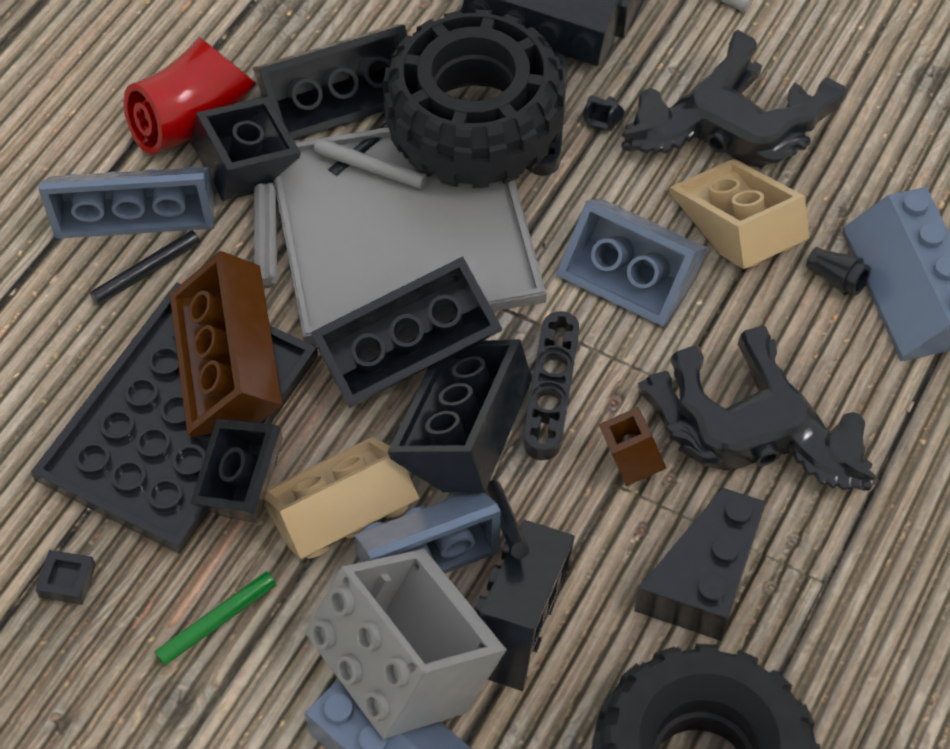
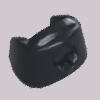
[583,95,625,131]

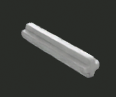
[254,183,277,286]

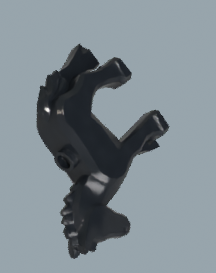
[621,30,847,166]
[638,325,876,491]

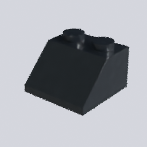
[192,97,301,201]
[190,419,283,523]

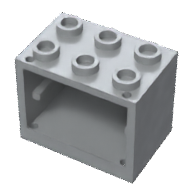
[305,549,506,739]

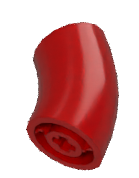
[123,37,257,155]

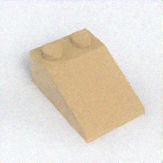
[669,159,810,269]

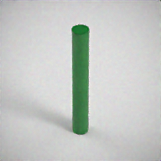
[154,571,277,666]

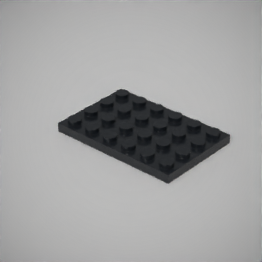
[31,282,318,554]

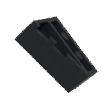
[634,488,766,641]
[474,519,575,691]

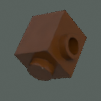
[598,406,666,486]

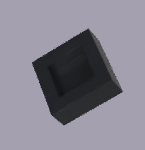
[36,550,96,605]

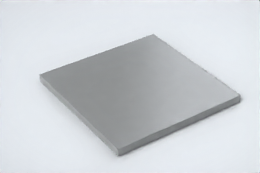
[274,127,546,344]

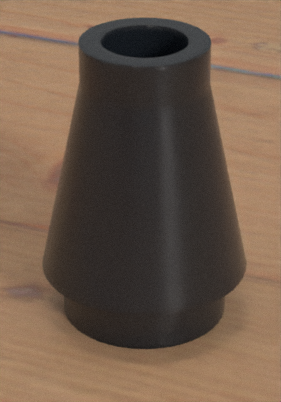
[806,247,871,296]

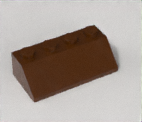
[170,251,282,437]

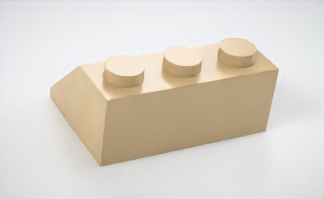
[264,437,419,559]

